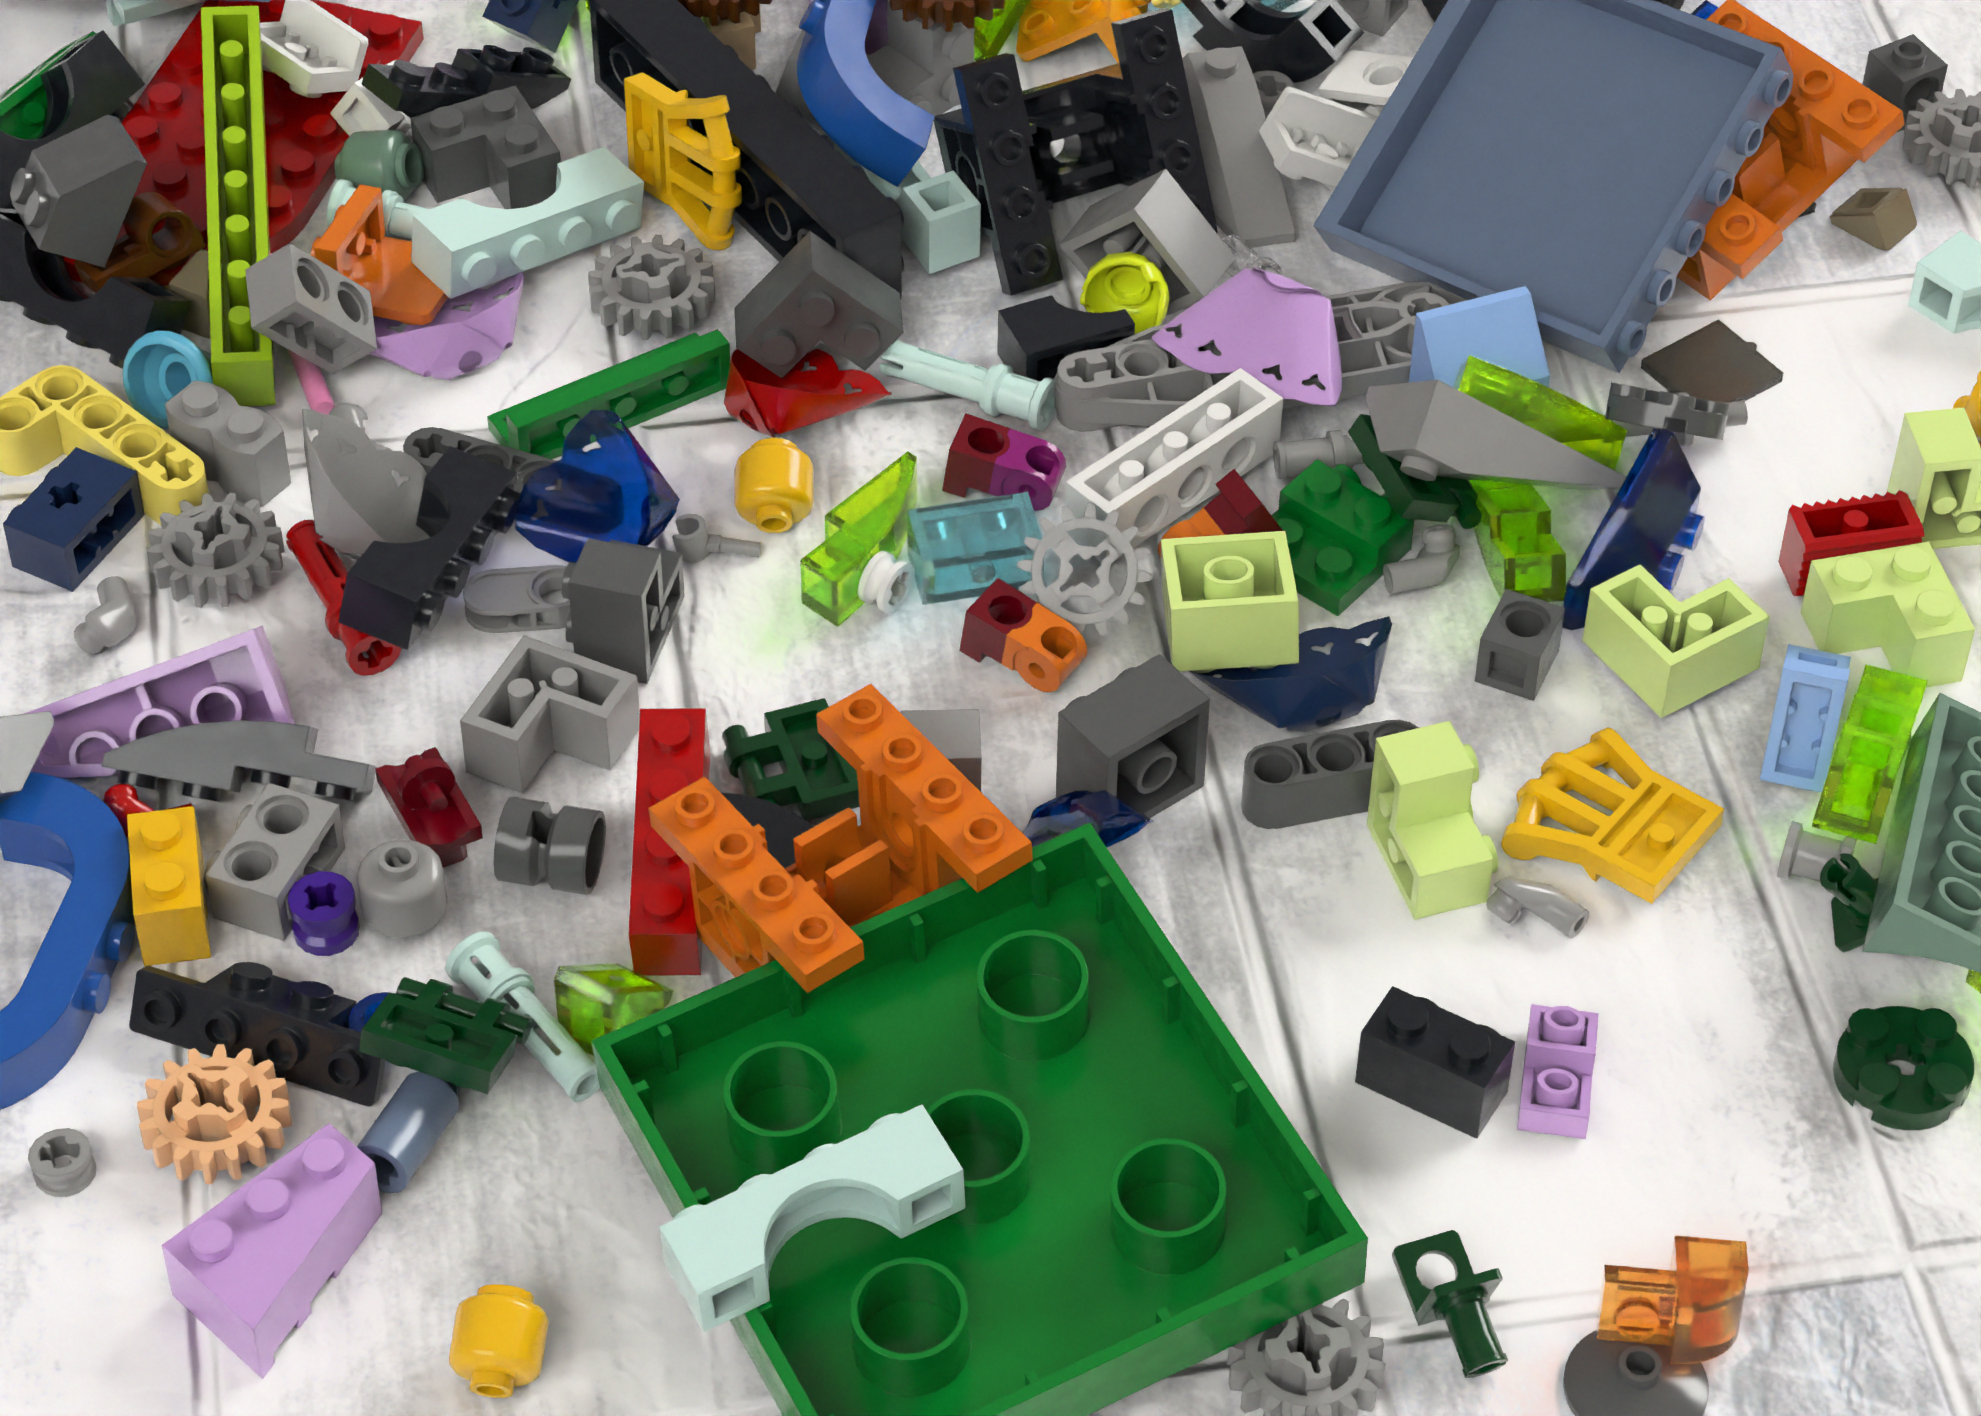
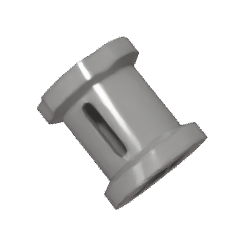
[1777,821,1857,882]

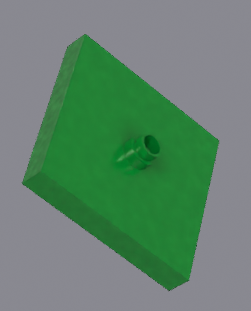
[592,822,1368,1416]

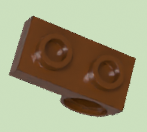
[73,192,206,293]

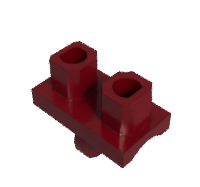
[375,747,483,868]

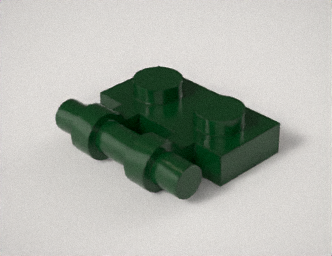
[1348,414,1483,529]
[722,698,860,821]
[359,977,532,1094]

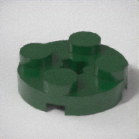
[1833,1006,1974,1130]

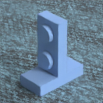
[1760,644,1851,793]

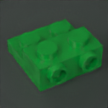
[1272,459,1414,616]

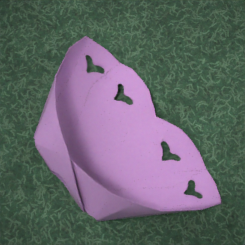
[1152,267,1342,406]
[369,271,524,380]

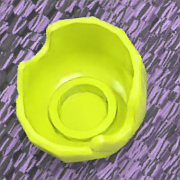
[1080,252,1170,334]

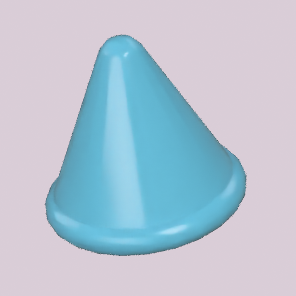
[122,331,213,429]

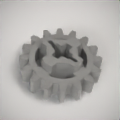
[1902,89,1981,188]
[588,235,716,340]
[146,493,285,608]
[1017,503,1152,637]
[1227,1298,1386,1416]

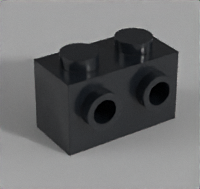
[1355,986,1516,1139]

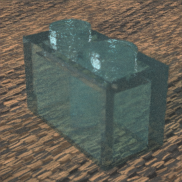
[907,492,1044,605]

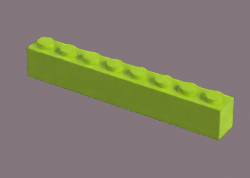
[201,6,276,406]

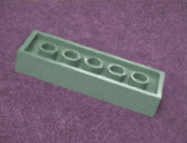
[1862,693,1981,973]

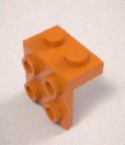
[310,184,448,325]

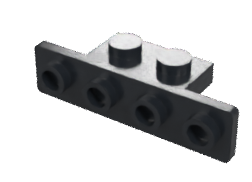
[129,962,386,1107]

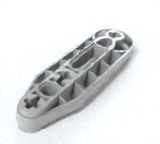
[1054,281,1467,432]

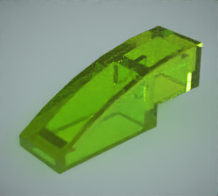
[1453,355,1627,471]
[800,451,917,627]
[1468,479,1566,602]

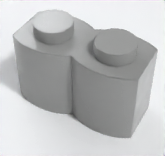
[165,381,291,507]

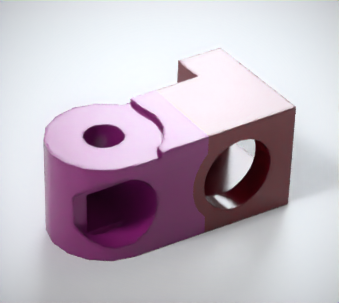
[942,413,1066,511]

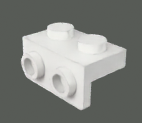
[260,0,368,98]
[1259,87,1377,191]

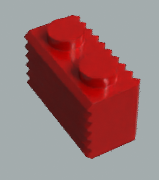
[1778,490,1925,596]

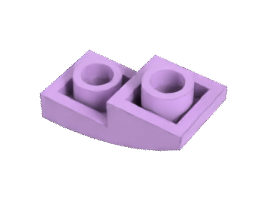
[1517,1004,1599,1139]

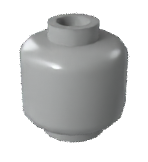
[357,840,447,938]

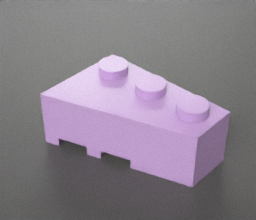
[161,1123,382,1379]

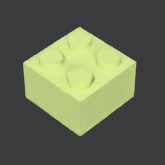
[1161,531,1299,673]

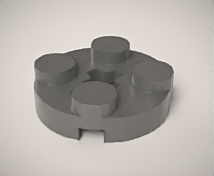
[1604,382,1730,440]

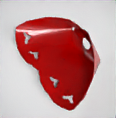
[724,348,892,438]

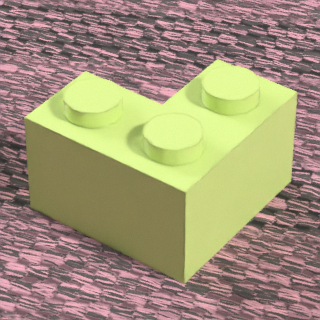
[1887,408,1981,549]
[1800,541,1975,691]
[1582,564,1770,718]
[1367,721,1498,920]

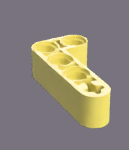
[0,365,209,525]

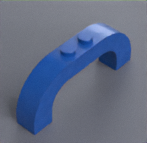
[797,0,935,187]
[0,772,135,1110]

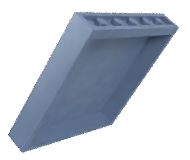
[1313,0,1794,374]

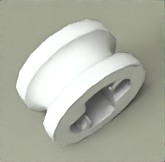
[858,551,915,614]

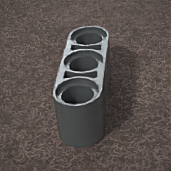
[1241,720,1419,829]

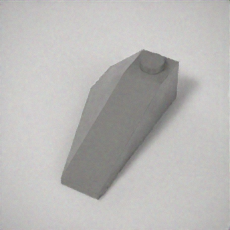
[1182,46,1296,249]
[1365,380,1627,490]

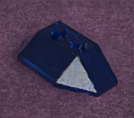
[1563,428,1705,630]

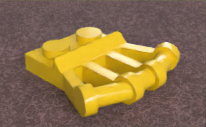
[624,72,742,251]
[1501,727,1724,904]

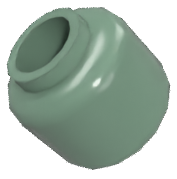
[335,129,424,202]

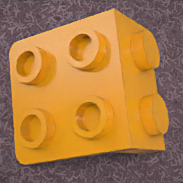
[1016,0,1151,63]

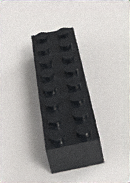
[589,0,904,300]

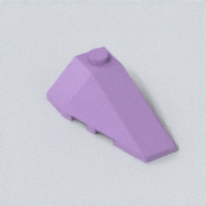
[24,625,295,778]

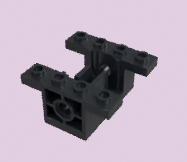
[934,8,1218,296]

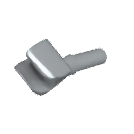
[672,514,761,563]

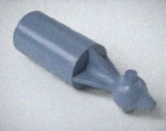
[357,1072,459,1193]

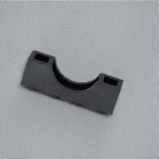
[0,30,145,209]
[0,208,192,369]
[338,446,519,650]

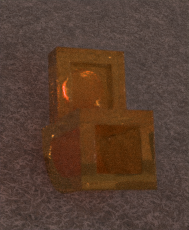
[1597,1235,1749,1364]

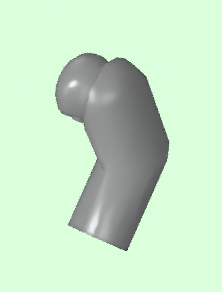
[1486,876,1590,938]

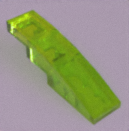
[1812,664,1928,844]

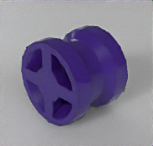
[288,871,360,956]

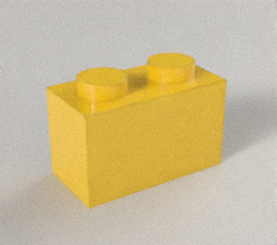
[127,806,211,966]

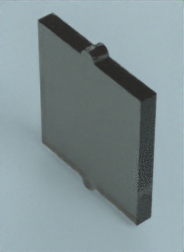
[1641,319,1784,403]

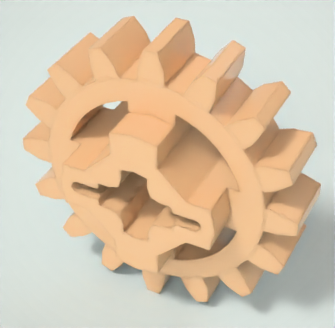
[137,1044,292,1184]

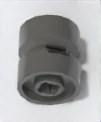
[493,797,606,895]

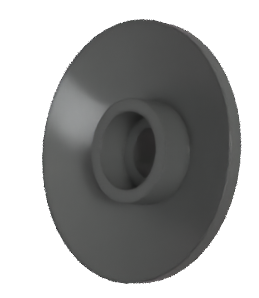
[1563,1323,1709,1416]

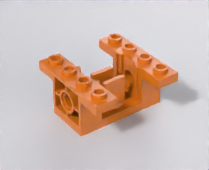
[1677,0,1905,301]
[648,684,1033,993]

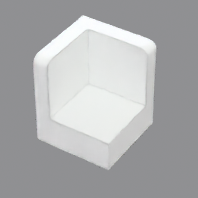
[330,60,411,136]

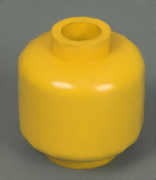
[734,438,814,533]
[449,1284,549,1398]

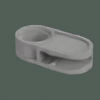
[463,565,570,633]

